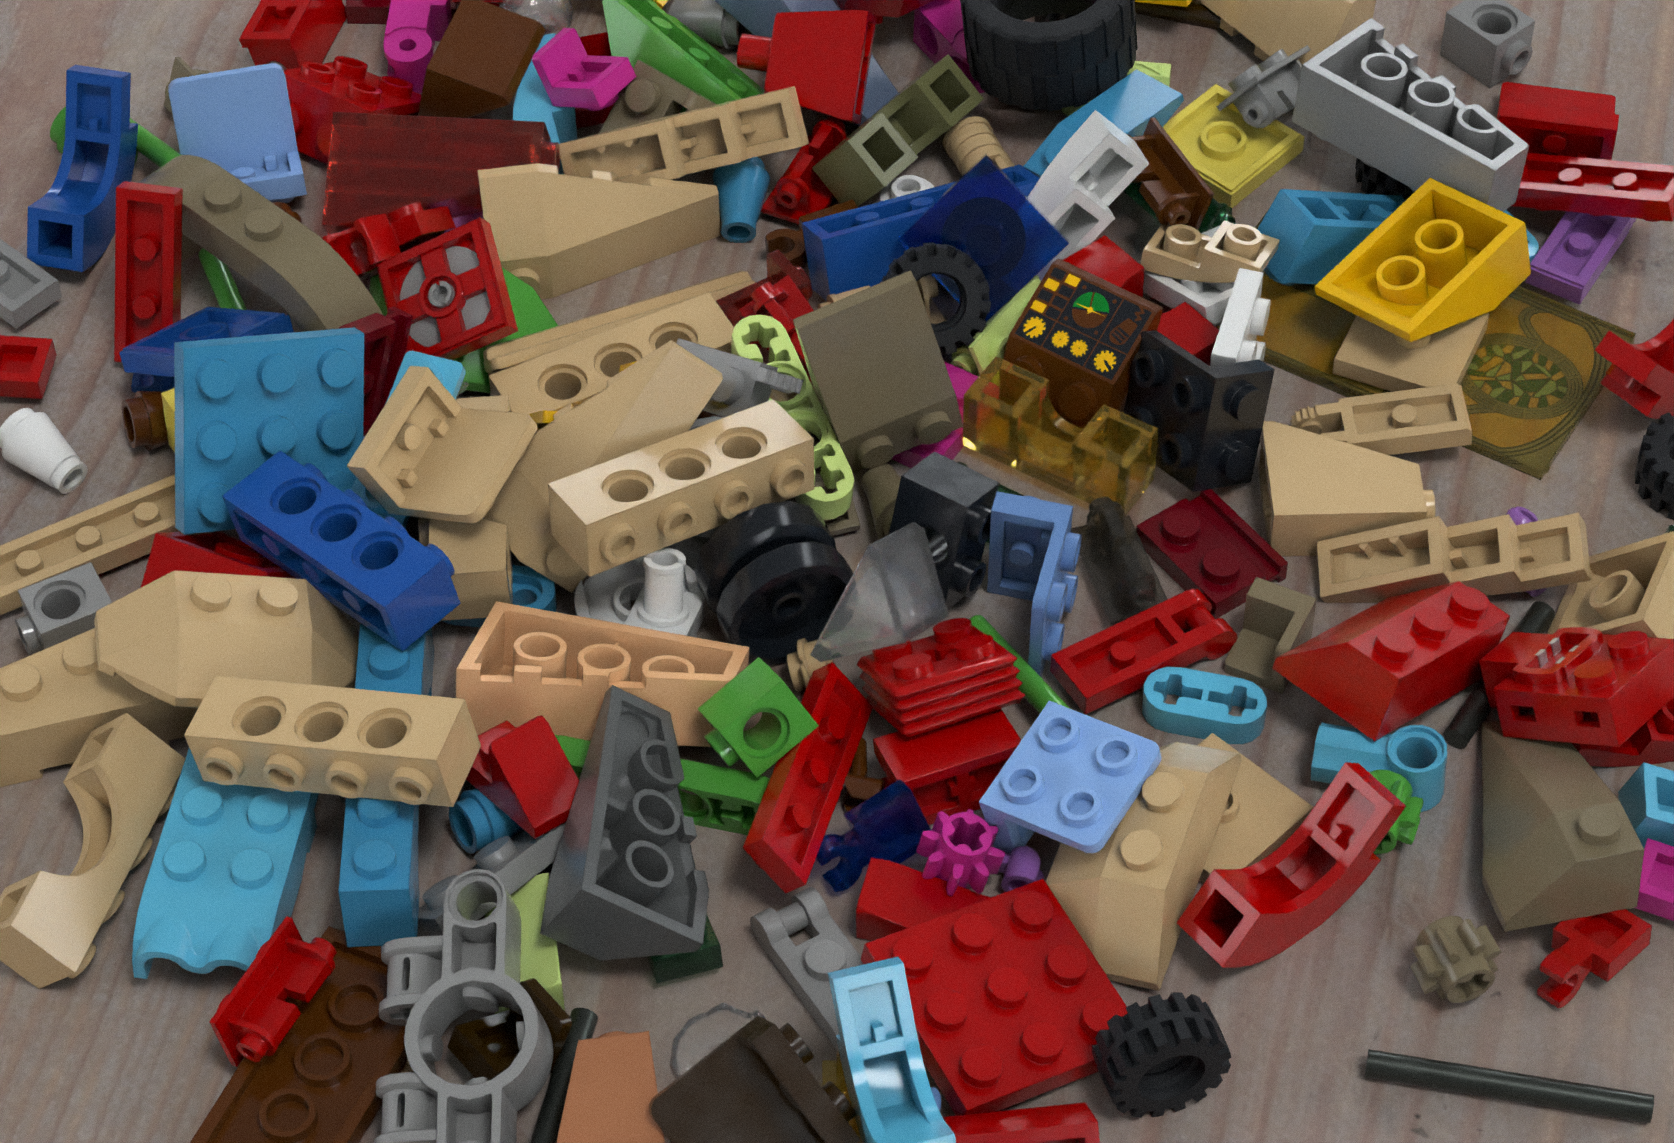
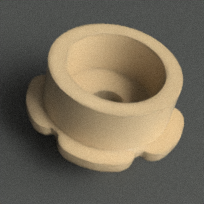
[787,638,834,692]

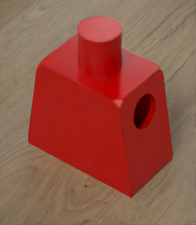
[737,10,877,125]

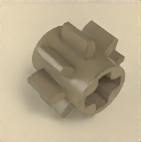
[1410,916,1502,1003]

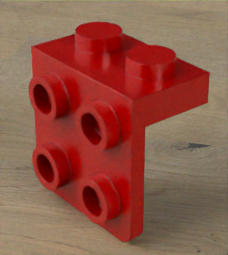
[284,56,421,176]

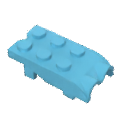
[132,748,319,979]

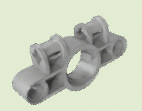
[374,869,553,1143]

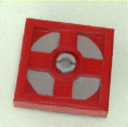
[376,217,518,360]

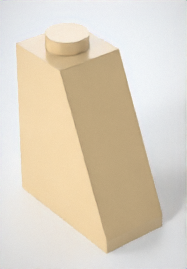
[1257,421,1435,556]

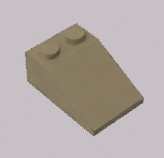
[793,270,963,473]

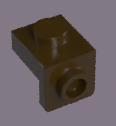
[447,978,572,1080]

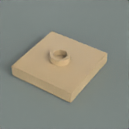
[1333,313,1489,392]
[1197,733,1314,884]

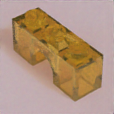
[963,356,1158,519]

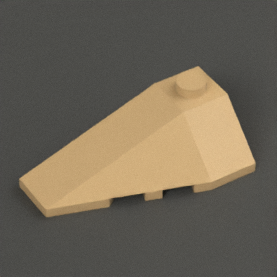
[1192,0,1376,64]
[478,163,721,299]
[483,340,723,593]

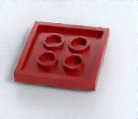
[860,878,1128,1116]

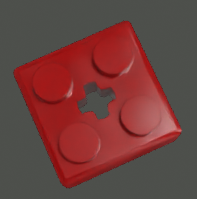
[856,618,1025,737]

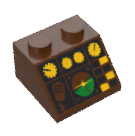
[996,259,1163,437]

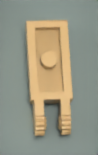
[1290,383,1472,455]

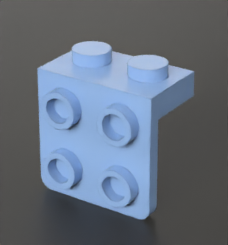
[168,63,307,204]
[979,701,1162,854]

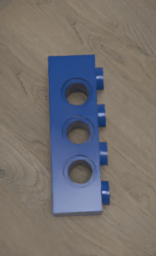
[222,451,461,652]

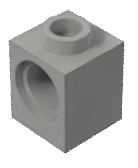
[1440,0,1535,88]
[15,562,112,655]

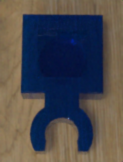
[815,779,931,893]

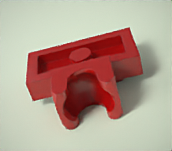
[321,202,456,278]

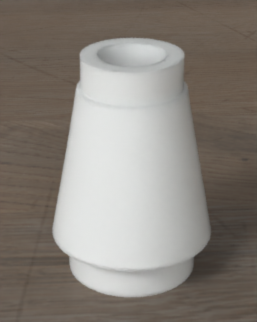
[0,408,88,494]

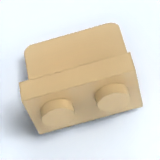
[347,366,537,524]

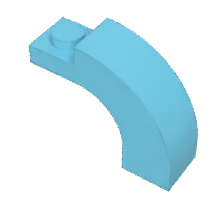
[828,957,956,1143]

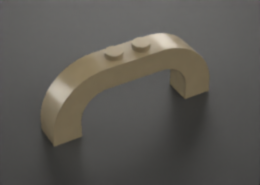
[138,155,384,332]

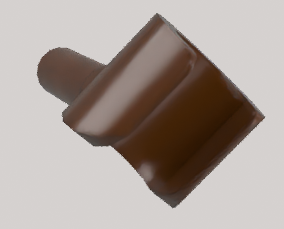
[844,738,885,819]

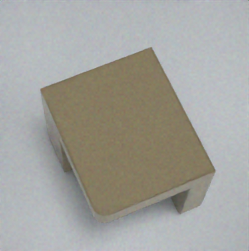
[1224,577,1317,694]

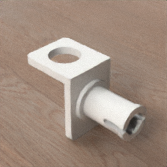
[624,548,705,636]

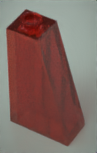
[322,112,560,235]

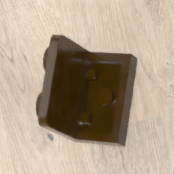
[649,1016,861,1143]

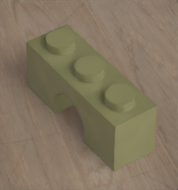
[812,54,984,207]

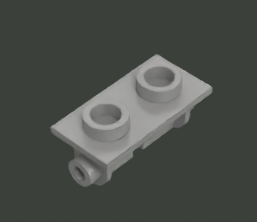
[1216,45,1311,128]

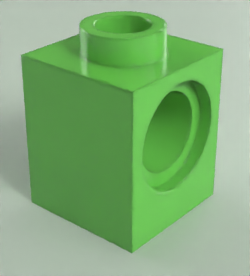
[698,657,819,778]

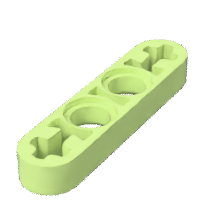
[731,314,854,520]

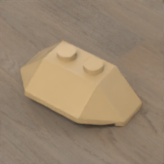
[94,570,359,708]
[1046,742,1242,991]

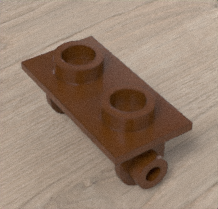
[1127,117,1214,230]

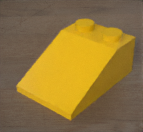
[1314,178,1531,342]

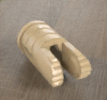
[943,116,1015,179]

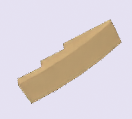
[557,86,809,184]
[1317,513,1591,603]

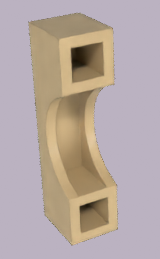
[418,395,513,621]
[0,713,185,989]

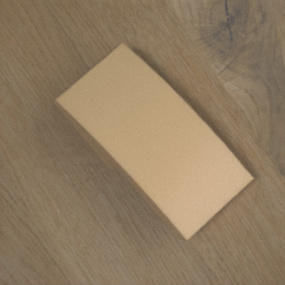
[1140,220,1280,283]

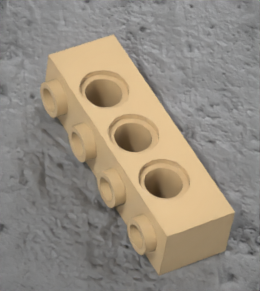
[489,292,734,414]
[548,399,814,577]
[184,676,481,807]

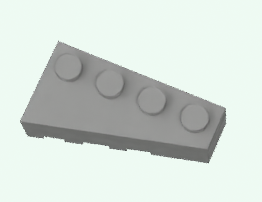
[1292,18,1529,212]

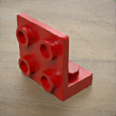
[1497,82,1619,160]

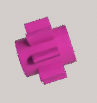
[916,809,1005,896]

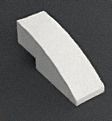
[999,110,1149,290]

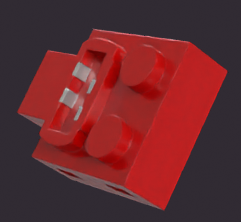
[1479,627,1674,747]

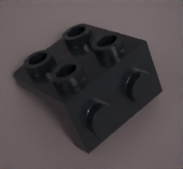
[1120,330,1275,492]

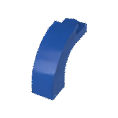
[27,65,138,272]

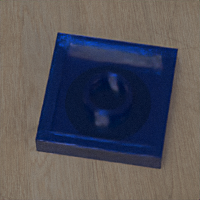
[898,154,1069,322]

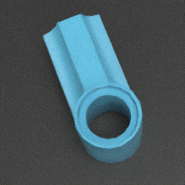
[1311,722,1447,812]

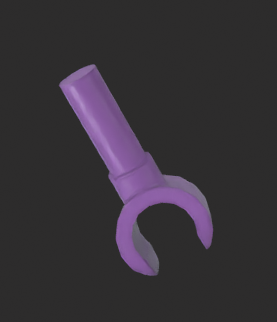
[999,846,1044,892]

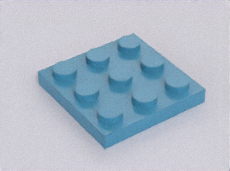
[174,327,364,535]

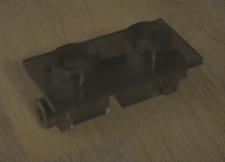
[1071,496,1167,626]

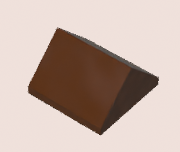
[417,0,546,125]

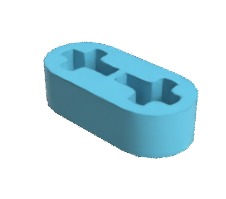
[1142,667,1267,744]

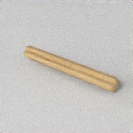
[483,271,757,375]

